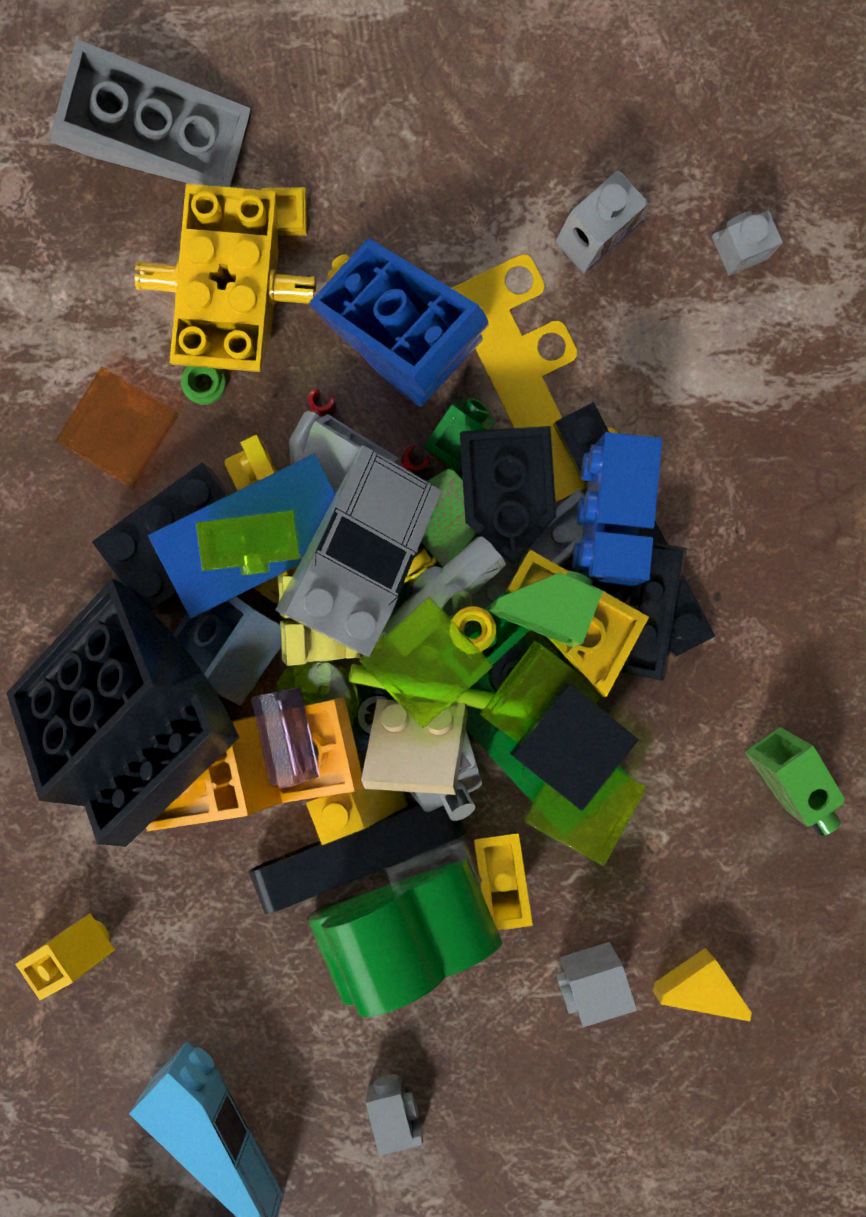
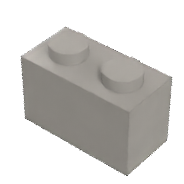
[556,942,637,1027]

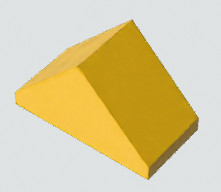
[653,948,752,1021]

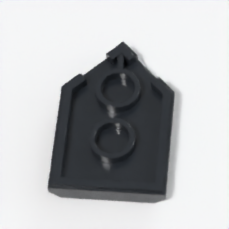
[459,426,557,565]

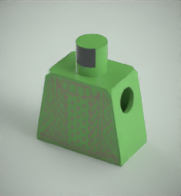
[420,468,477,568]
[745,727,845,836]

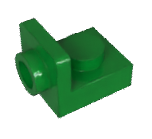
[424,397,496,473]

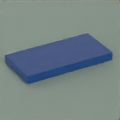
[148,453,336,619]

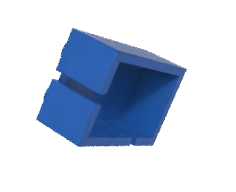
[572,432,662,587]

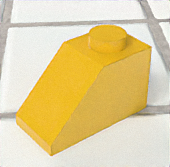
[306,788,408,845]
[15,913,115,1000]

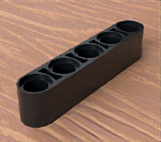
[248,801,467,914]

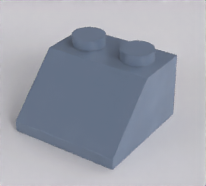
[173,595,281,706]

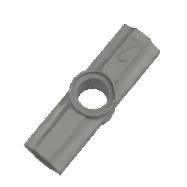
[382,536,506,656]

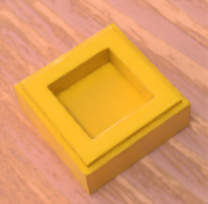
[261,187,307,236]

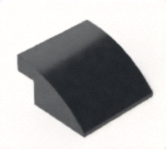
[6,579,240,847]

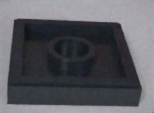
[510,682,639,811]

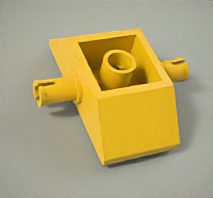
[134,184,317,372]

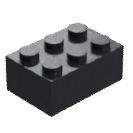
[92,462,230,616]

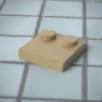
[361,699,468,795]

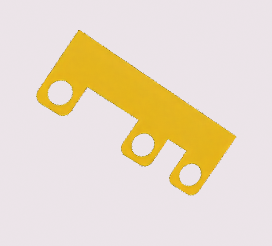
[452,254,618,502]

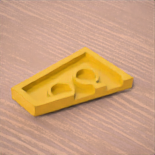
[506,550,649,698]

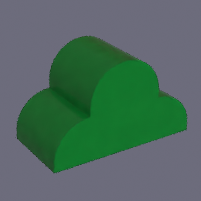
[307,858,503,1017]

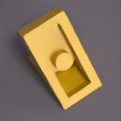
[474,833,533,931]

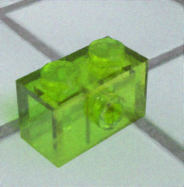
[195,510,303,575]

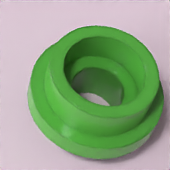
[181,366,226,405]

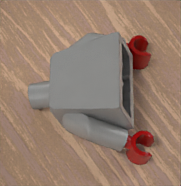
[289,389,429,494]

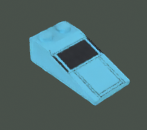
[129,1042,284,1217]

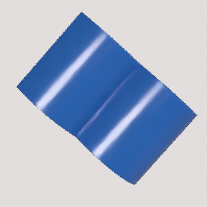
[308,238,489,407]

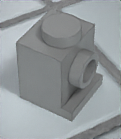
[711,210,783,276]
[366,1074,423,1156]

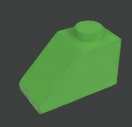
[489,571,603,648]

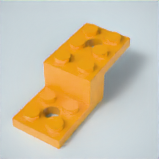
[146,697,364,831]

